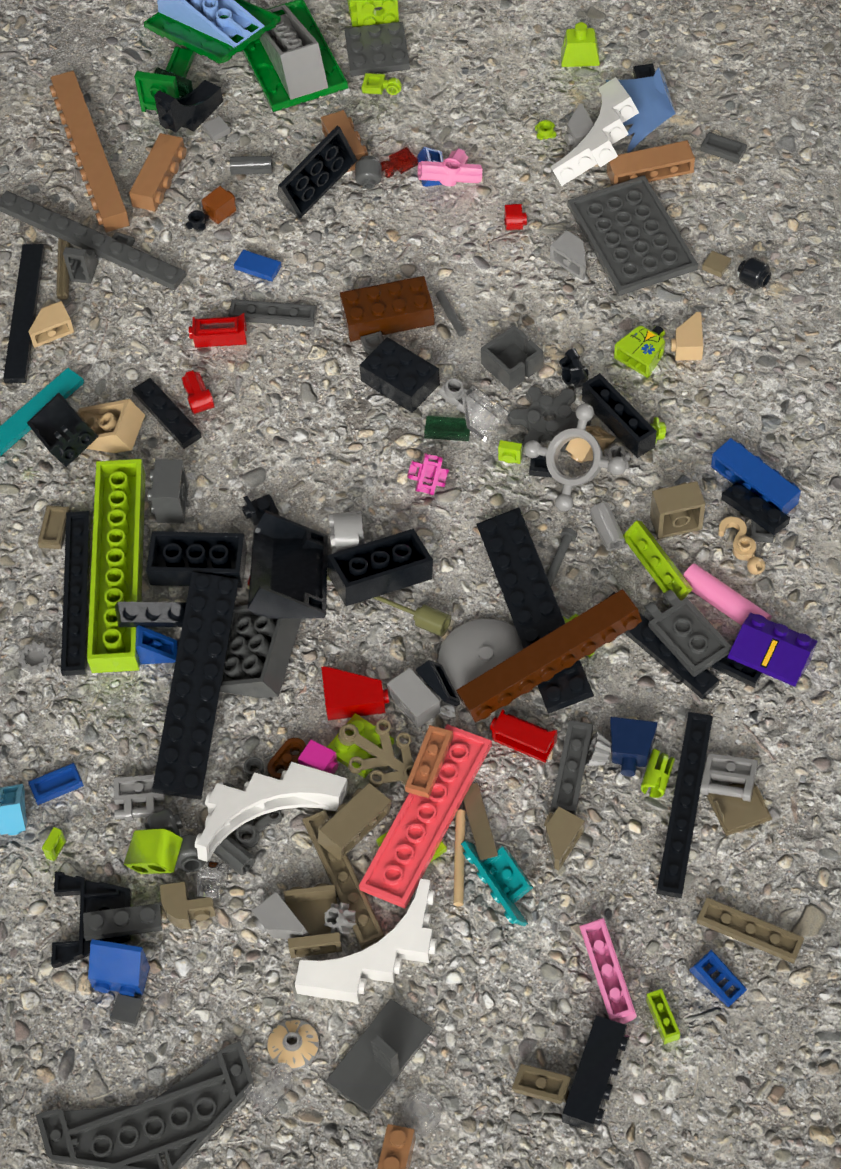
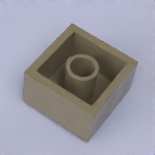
[650,481,705,539]

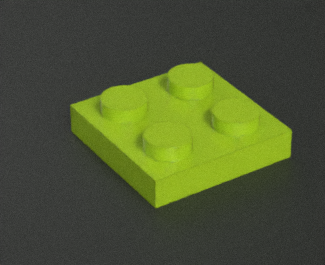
[327,713,394,778]

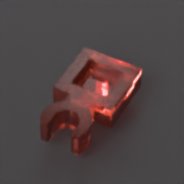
[381,147,418,178]

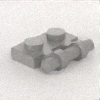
[114,774,165,821]

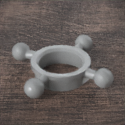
[524,403,626,512]

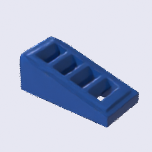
[689,950,747,1007]

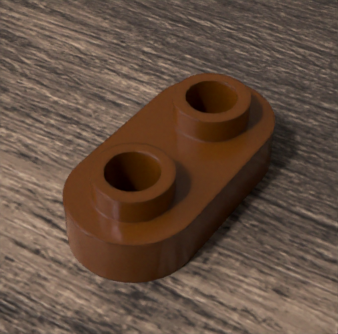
[267,738,306,780]

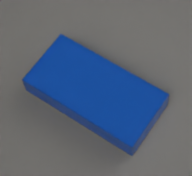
[234,250,282,282]
[28,763,84,805]

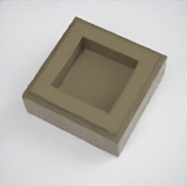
[702,251,731,278]

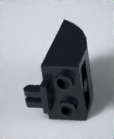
[27,393,99,467]

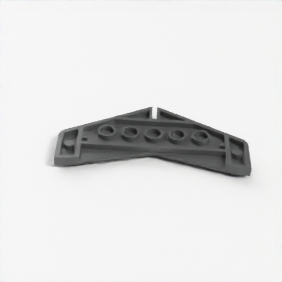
[36,1041,254,1169]

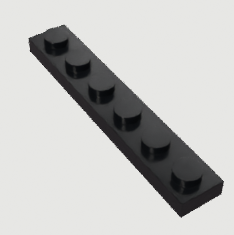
[606,592,719,699]

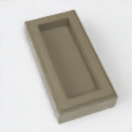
[38,505,70,549]

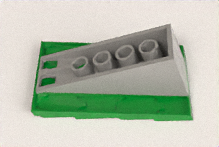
[242,0,348,112]

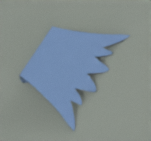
[606,67,676,153]

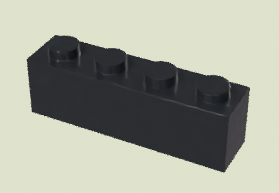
[582,373,657,458]
[562,1015,630,1133]

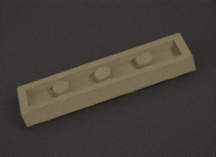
[697,897,804,964]

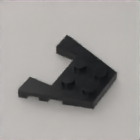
[51,871,132,968]

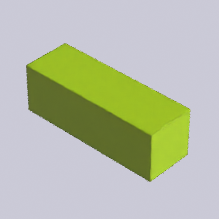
[646,989,680,1044]

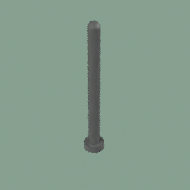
[546,527,578,586]

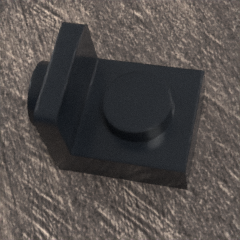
[242,494,279,526]

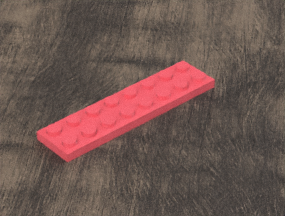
[359,724,492,909]

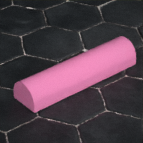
[683,563,772,626]
[579,918,637,1024]

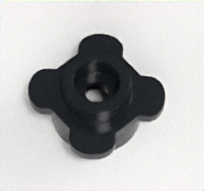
[186,210,209,231]

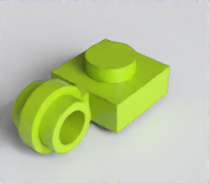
[361,73,402,95]

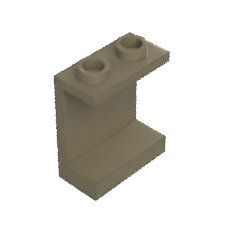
[283,883,342,958]

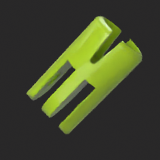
[640,749,675,798]

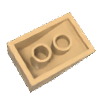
[78,399,145,453]

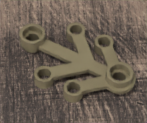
[338,719,414,787]

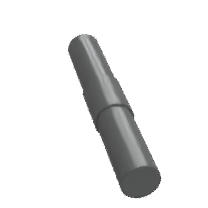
[436,290,466,337]

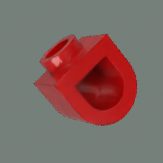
[504,204,527,231]

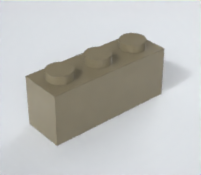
[317,783,392,861]

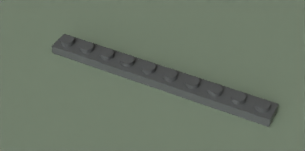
[0,190,186,291]

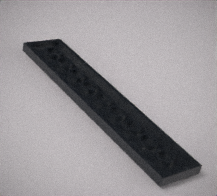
[476,507,594,714]
[152,572,239,800]

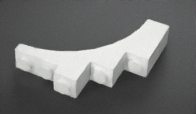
[551,77,639,186]
[195,762,347,862]
[295,879,437,1003]

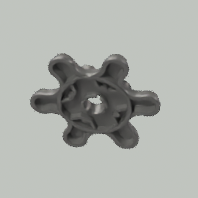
[507,387,591,452]

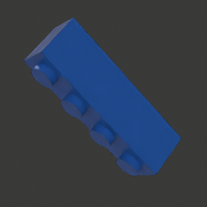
[711,438,801,514]

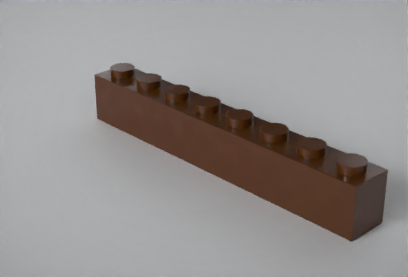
[456,589,642,723]

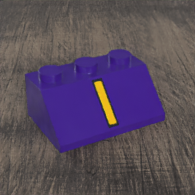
[728,613,818,687]

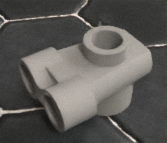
[439,378,478,414]

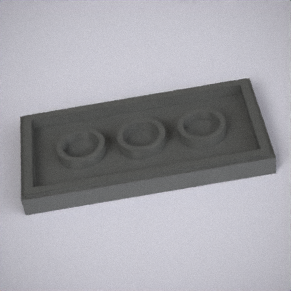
[326,999,433,1114]

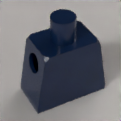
[610,717,658,777]

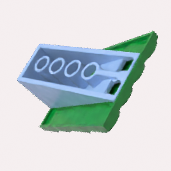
[144,0,281,64]

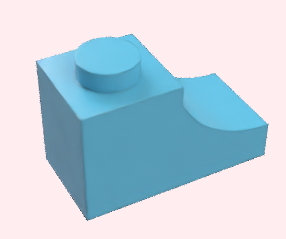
[0,784,27,835]

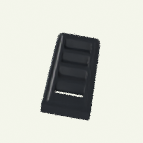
[416,660,460,707]

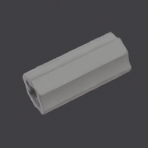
[590,502,625,551]

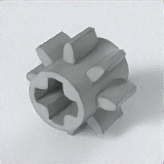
[603,445,630,472]
[324,902,356,934]

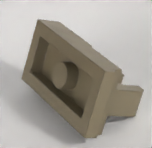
[512,1064,571,1104]

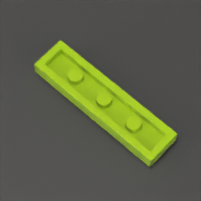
[623,520,693,601]

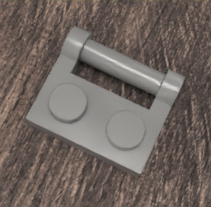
[700,753,758,802]

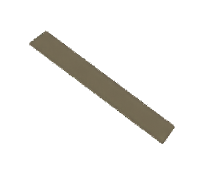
[463,783,498,860]

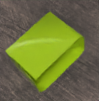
[124,829,183,874]

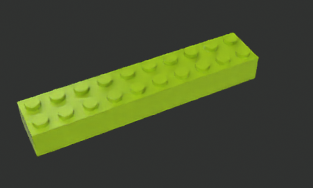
[87,459,146,673]

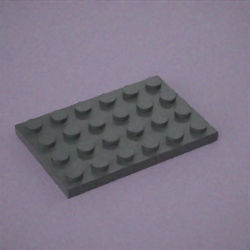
[568,175,698,296]

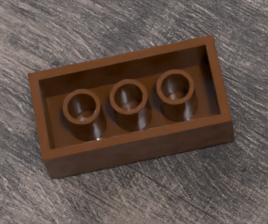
[340,276,435,342]

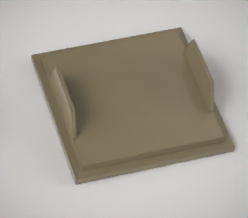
[706,783,772,836]

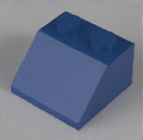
[88,939,150,997]

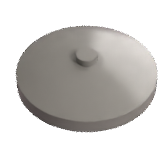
[438,619,523,700]

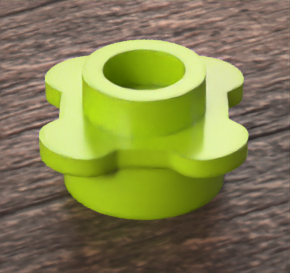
[535,120,557,140]
[650,417,666,444]

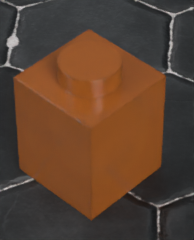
[202,186,236,224]

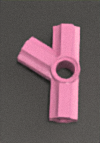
[417,148,482,186]

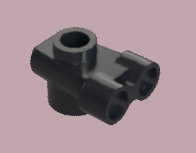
[559,348,589,388]

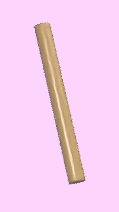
[453,809,466,906]

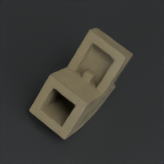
[160,882,216,929]

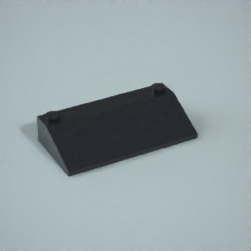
[248,510,328,619]

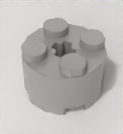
[329,511,365,554]

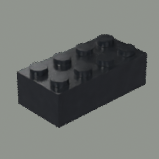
[327,528,433,606]
[146,531,247,588]

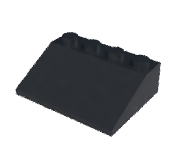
[277,125,358,219]

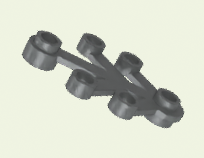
[223,757,282,849]

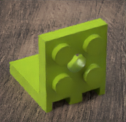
[347,0,399,27]

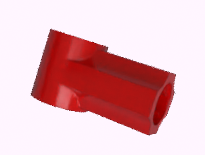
[182,371,215,415]

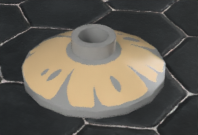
[267,1019,320,1070]

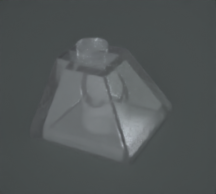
[462,385,509,441]

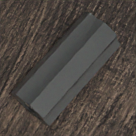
[230,156,273,175]
[213,835,255,875]

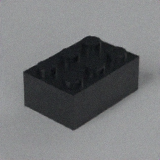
[359,337,440,413]

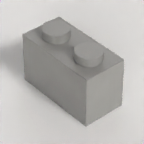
[387,668,441,728]

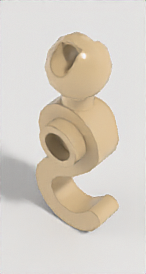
[718,517,765,575]

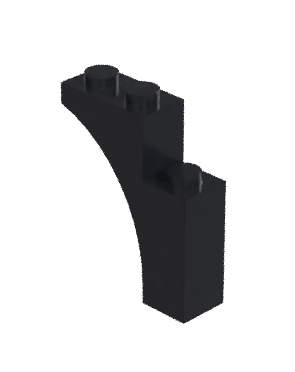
[154,80,223,133]

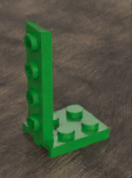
[134,46,196,114]

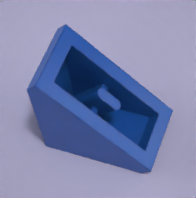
[136,625,177,665]

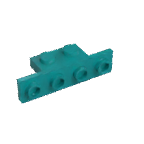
[461,840,534,927]

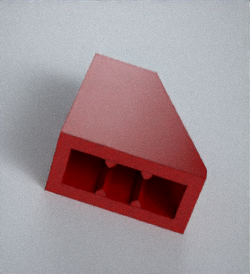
[321,666,389,721]

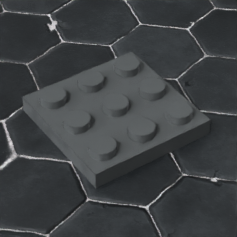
[344,22,410,76]

